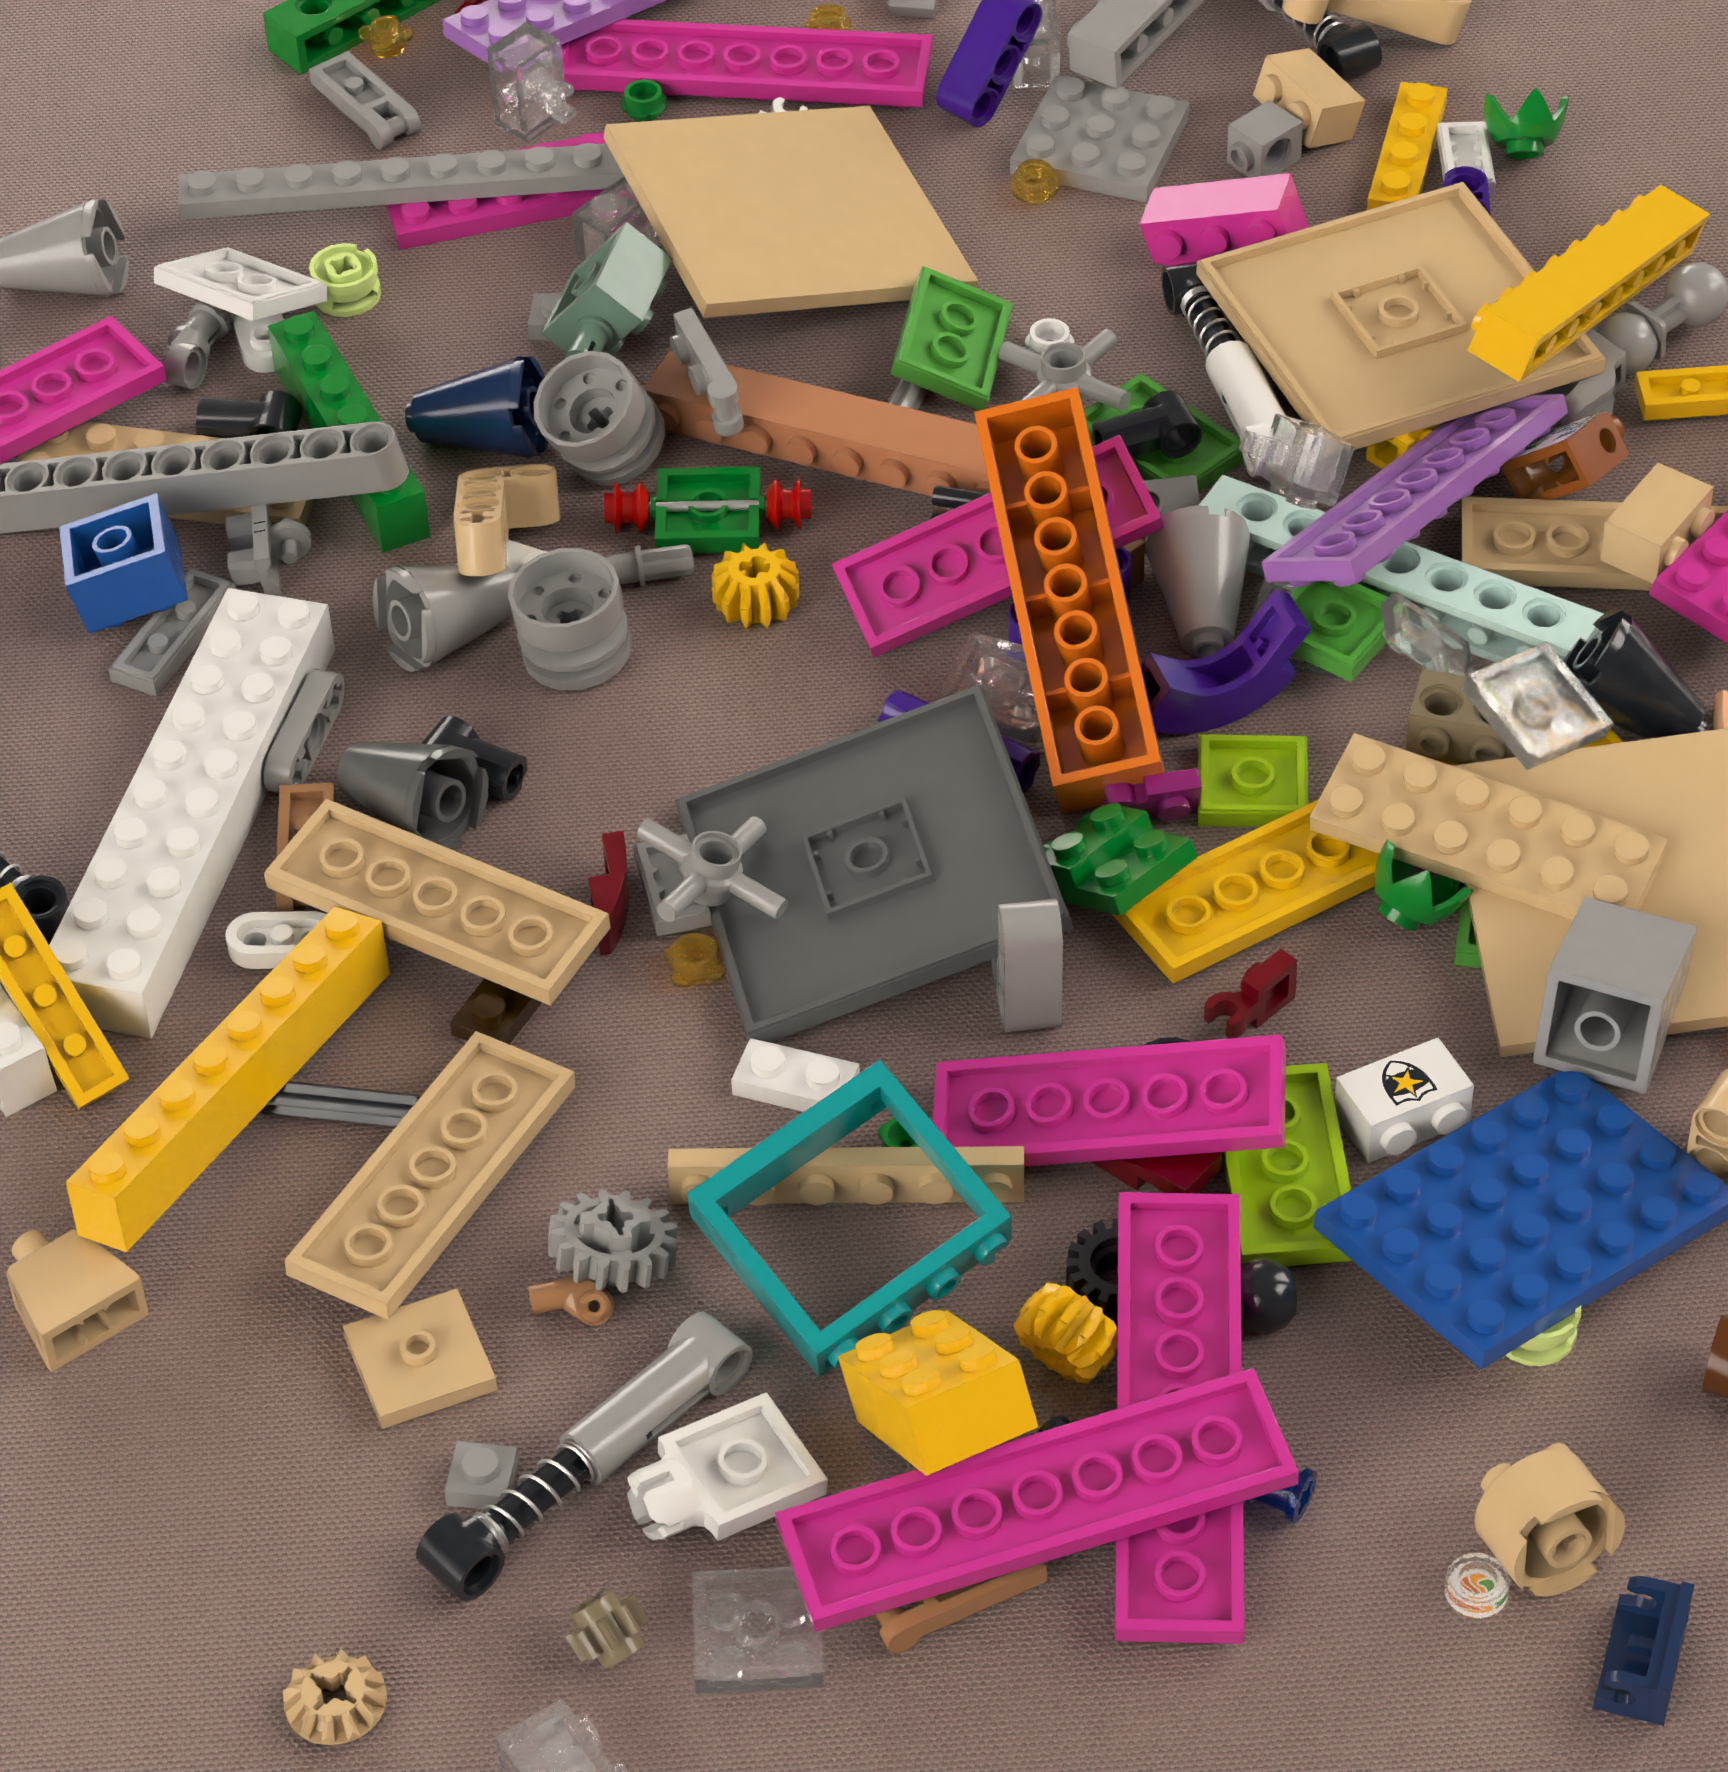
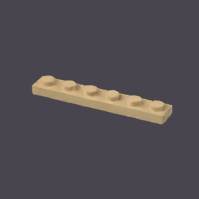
[667,1146,1024,1206]

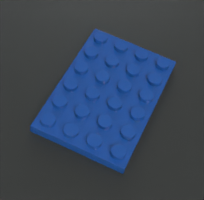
[1313,1070,1728,1370]

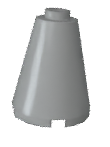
[0,199,129,296]
[1144,505,1250,658]
[372,565,517,672]

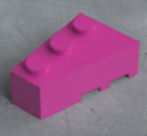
[1139,173,1309,266]

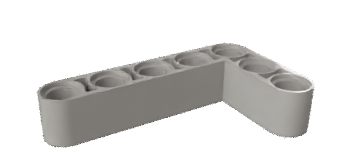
[990,899,1063,1033]

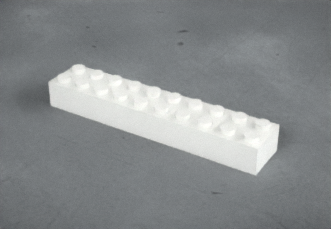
[49,588,335,1039]

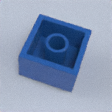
[59,493,188,634]

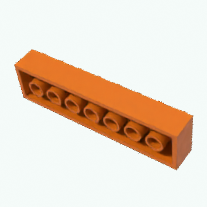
[974,387,1165,814]

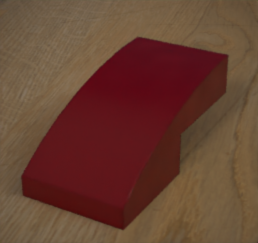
[588,830,629,956]
[1092,1152,1221,1194]

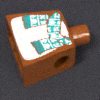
[1501,410,1628,500]

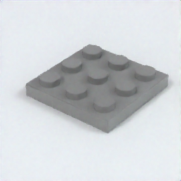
[1010,75,1190,203]

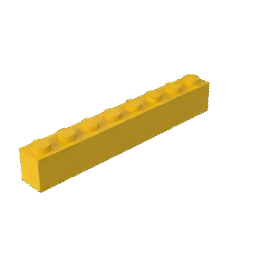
[1467,185,1710,382]
[66,906,390,1253]

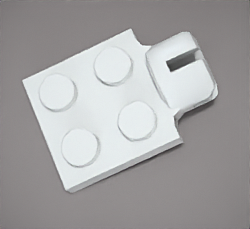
[627,1392,828,1541]

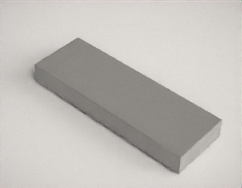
[108,568,236,697]

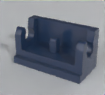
[1593,1576,1695,1726]

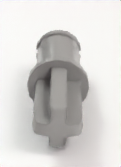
[603,544,694,587]

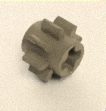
[565,1588,649,1669]

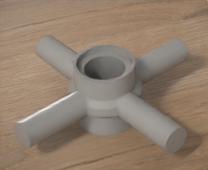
[998,329,1131,411]
[637,816,788,922]

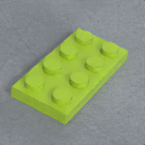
[1222,1063,1352,1266]

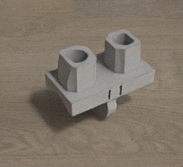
[226,504,311,595]

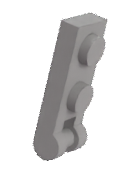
[309,51,422,149]
[670,307,744,436]

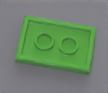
[890,266,1013,411]
[1084,373,1244,492]

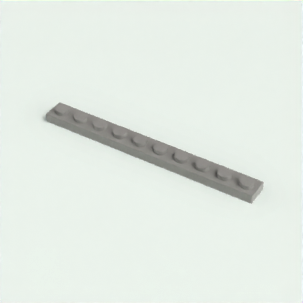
[178,143,630,220]

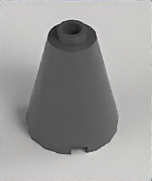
[337,741,489,850]

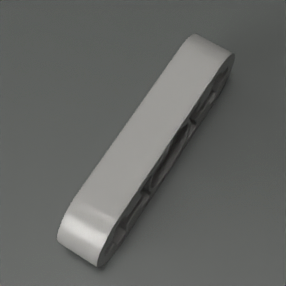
[264,669,345,793]

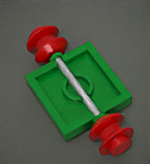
[604,466,812,553]

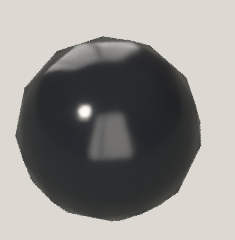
[1241,1257,1297,1335]

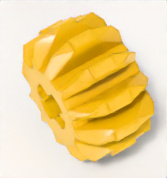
[711,543,799,629]
[1013,1283,1117,1384]

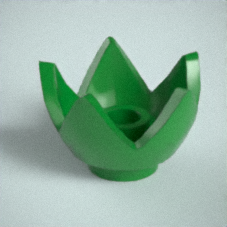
[1484,88,1569,159]
[1375,839,1473,931]

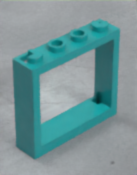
[687,1059,1012,1377]

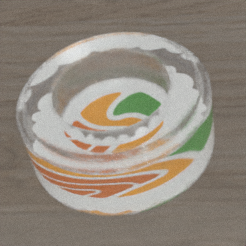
[1445,1553,1510,1619]

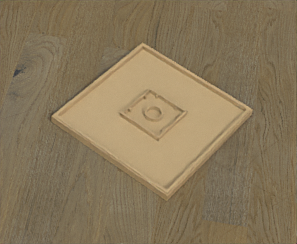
[603,106,978,318]
[1196,182,1606,458]
[1454,728,1728,1057]

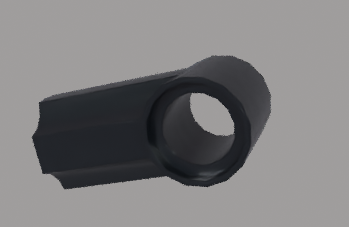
[195,390,303,438]
[1092,390,1203,459]
[421,716,528,801]

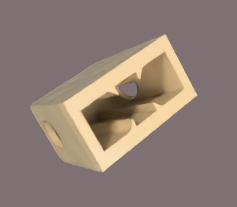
[6,1230,149,1373]

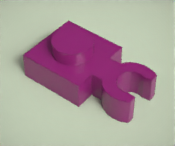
[1102,768,1202,821]

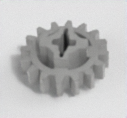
[547,1189,678,1292]

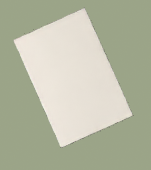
[154,247,327,321]

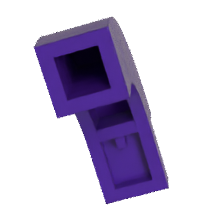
[1141,590,1311,734]

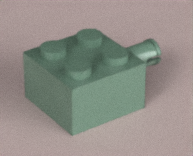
[541,222,673,360]

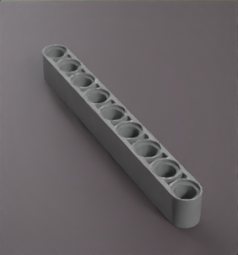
[0,422,409,534]

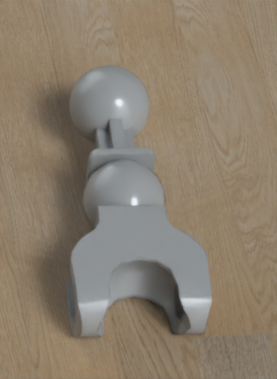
[1533,262,1728,426]

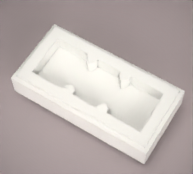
[1436,121,1496,196]

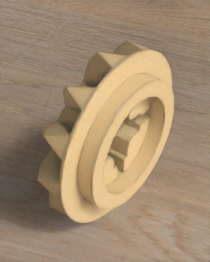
[283,1649,387,1745]

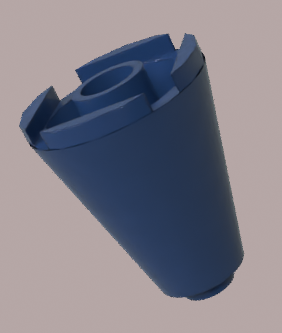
[405,356,549,458]

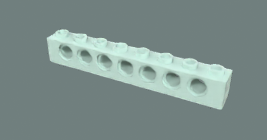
[1199,475,1604,684]

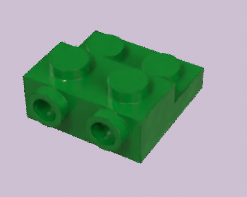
[1043,803,1197,916]

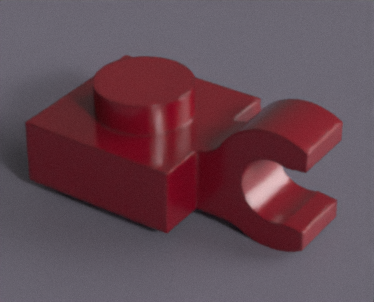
[1204,948,1298,1039]

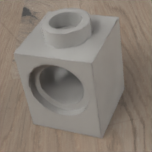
[1227,100,1303,177]

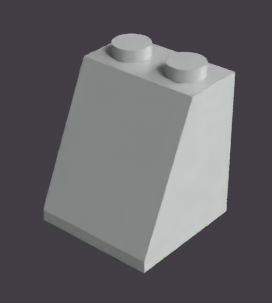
[1532,897,1697,1094]

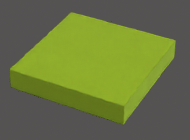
[1198,734,1309,827]

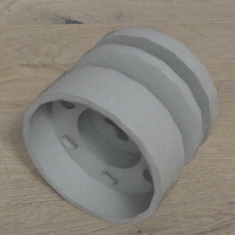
[534,351,665,487]
[508,548,632,690]

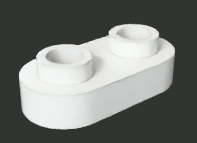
[230,312,284,373]
[225,911,327,969]

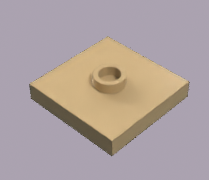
[343,1288,498,1429]

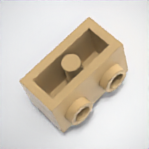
[1253,48,1366,148]
[1600,463,1715,584]

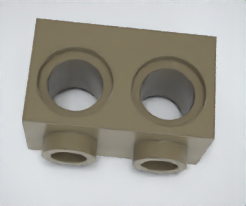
[1406,669,1530,764]

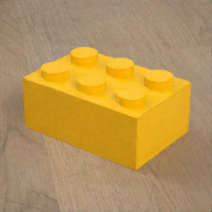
[838,1310,1039,1476]

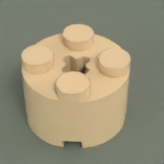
[1475,1443,1625,1597]

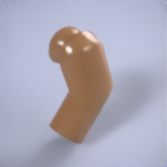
[528,1276,614,1325]

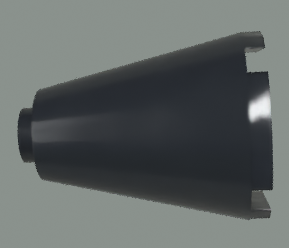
[1553,608,1707,739]

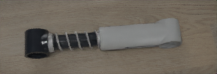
[416,1311,753,1601]

